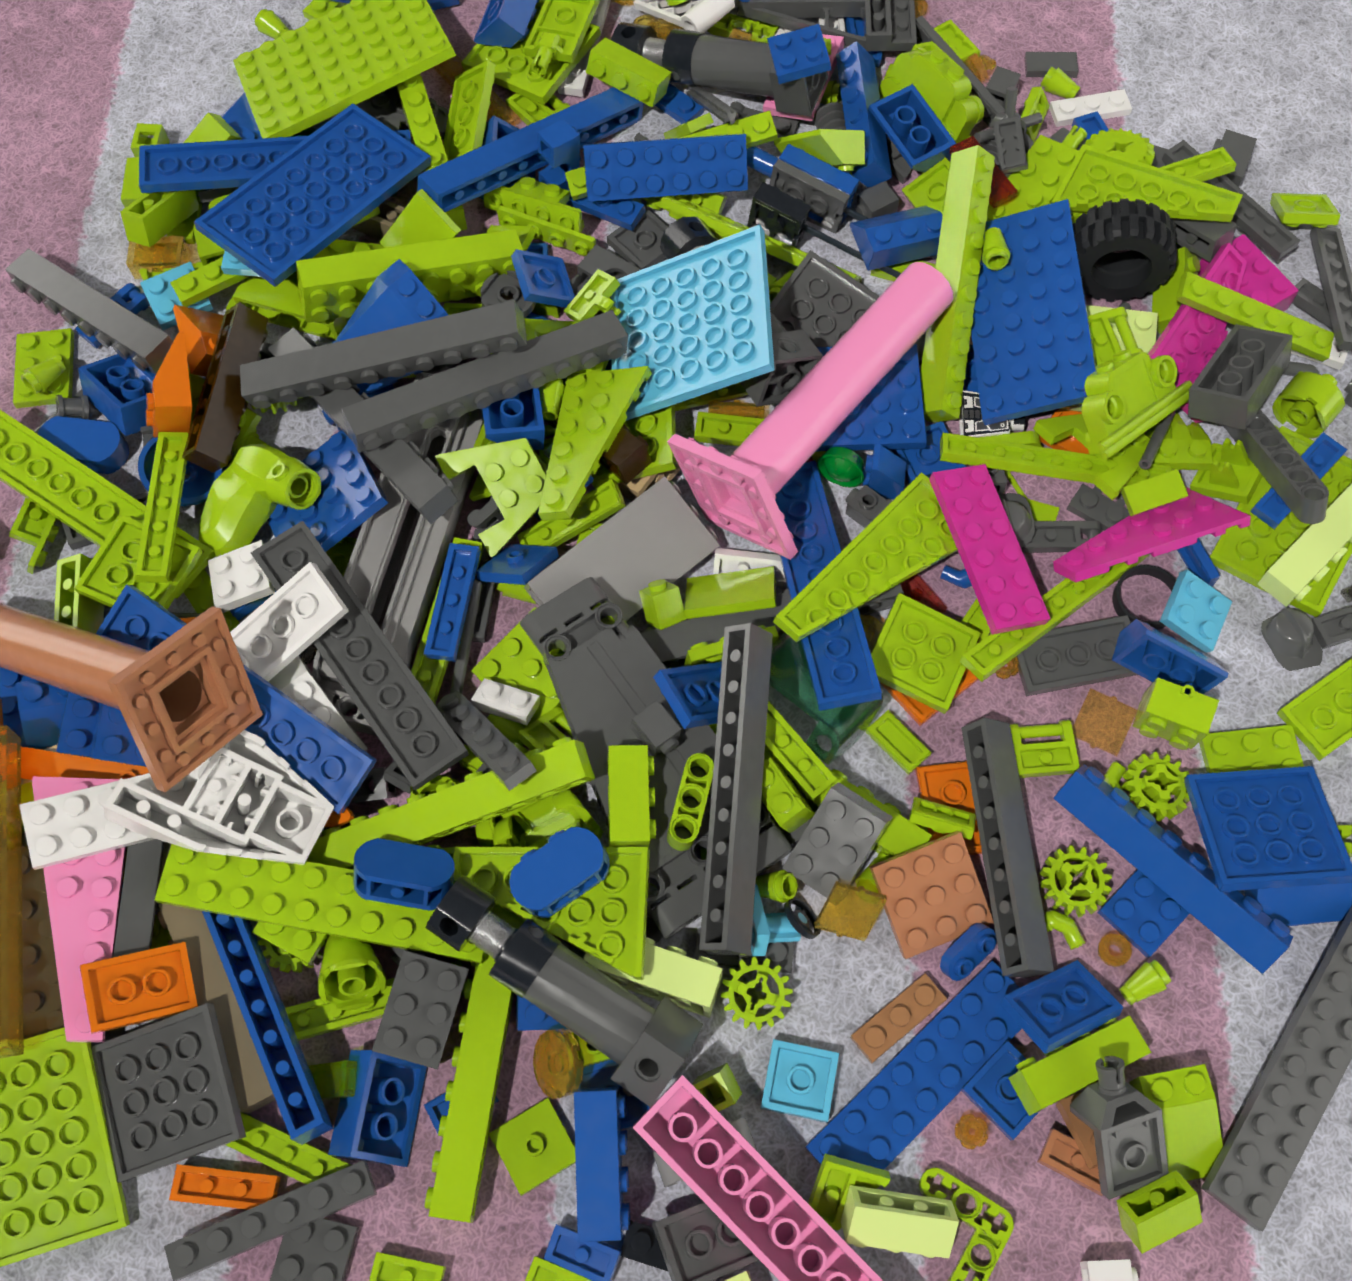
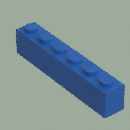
[836,41,892,187]

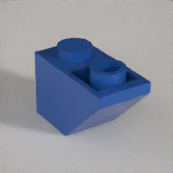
[862,444,906,500]

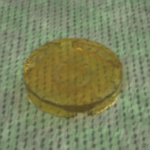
[533,1029,584,1099]

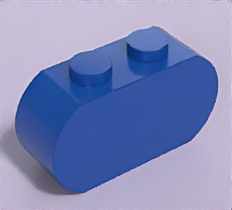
[37,416,129,474]
[509,827,610,918]
[353,838,455,911]

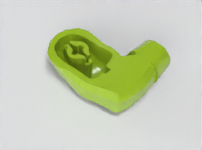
[198,444,321,558]

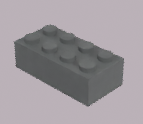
[1188,324,1293,430]

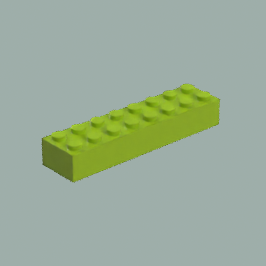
[296,229,523,323]

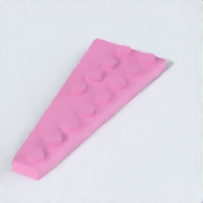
[32,776,127,1042]

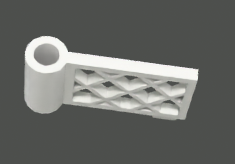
[633,0,735,32]

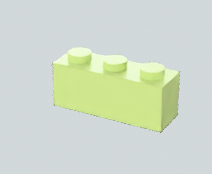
[841,1185,959,1258]

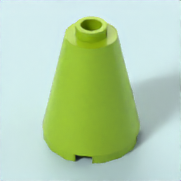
[318,935,386,1010]

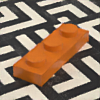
[169,1164,281,1210]

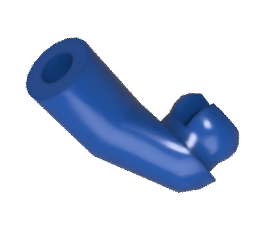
[940,565,972,589]

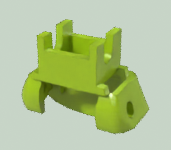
[492,789,603,847]

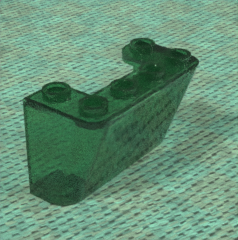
[769,633,883,765]

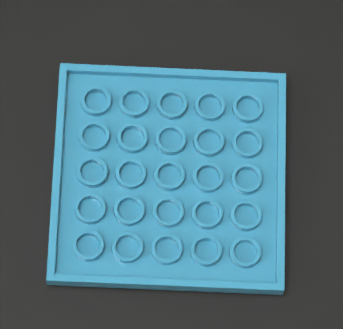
[611,224,775,421]

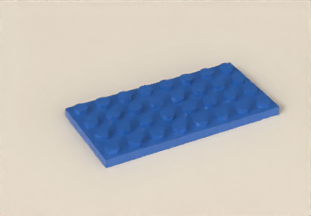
[194,103,431,287]
[971,199,1096,425]

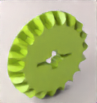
[1085,128,1155,165]

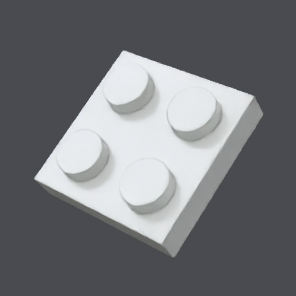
[208,540,275,613]

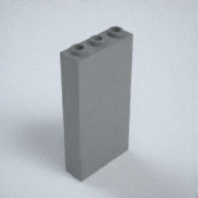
[524,476,720,622]

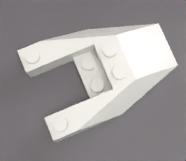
[103,730,334,865]

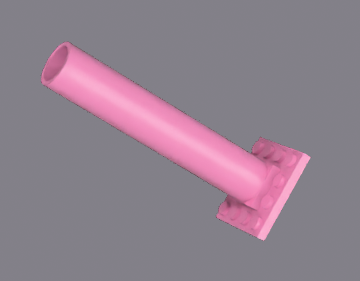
[667,262,953,560]

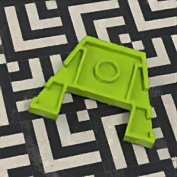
[1033,414,1150,500]
[435,438,546,558]

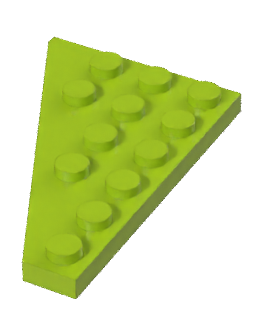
[453,847,650,980]

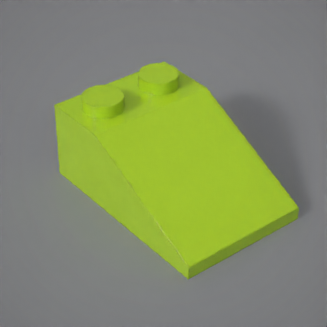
[1129,1064,1223,1181]

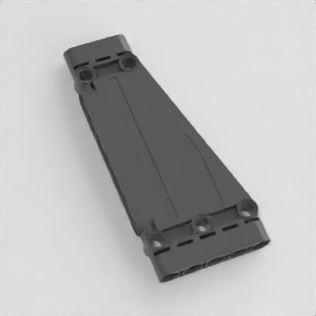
[520,577,794,939]

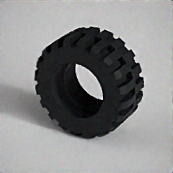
[1073,198,1177,302]

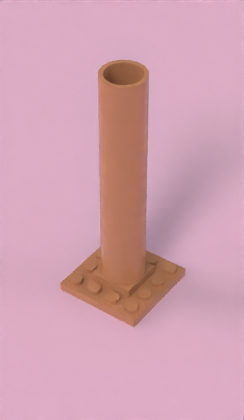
[0,603,263,793]

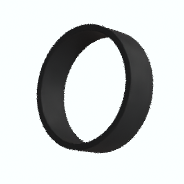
[1112,565,1176,630]

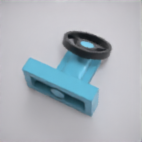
[751,884,821,957]

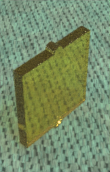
[1072,688,1137,757]
[815,881,887,941]

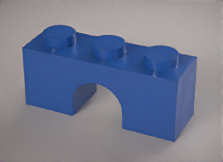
[537,118,581,190]

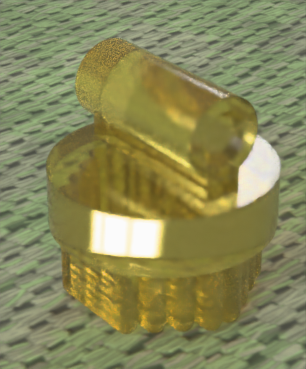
[964,53,996,83]

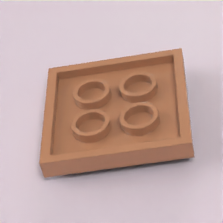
[869,831,994,959]

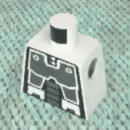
[959,391,1025,437]

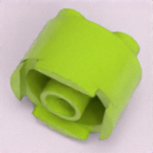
[1272,371,1346,438]

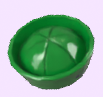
[817,447,865,488]

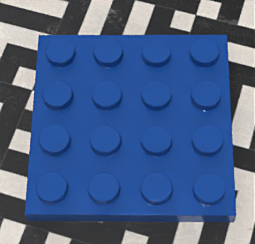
[815,344,927,452]
[268,430,389,552]
[1184,766,1352,892]

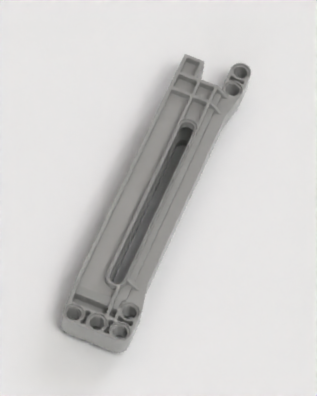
[312,364,484,736]

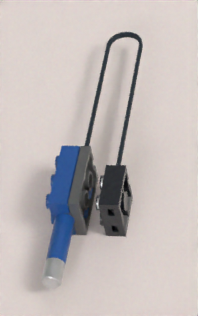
[710,125,937,278]

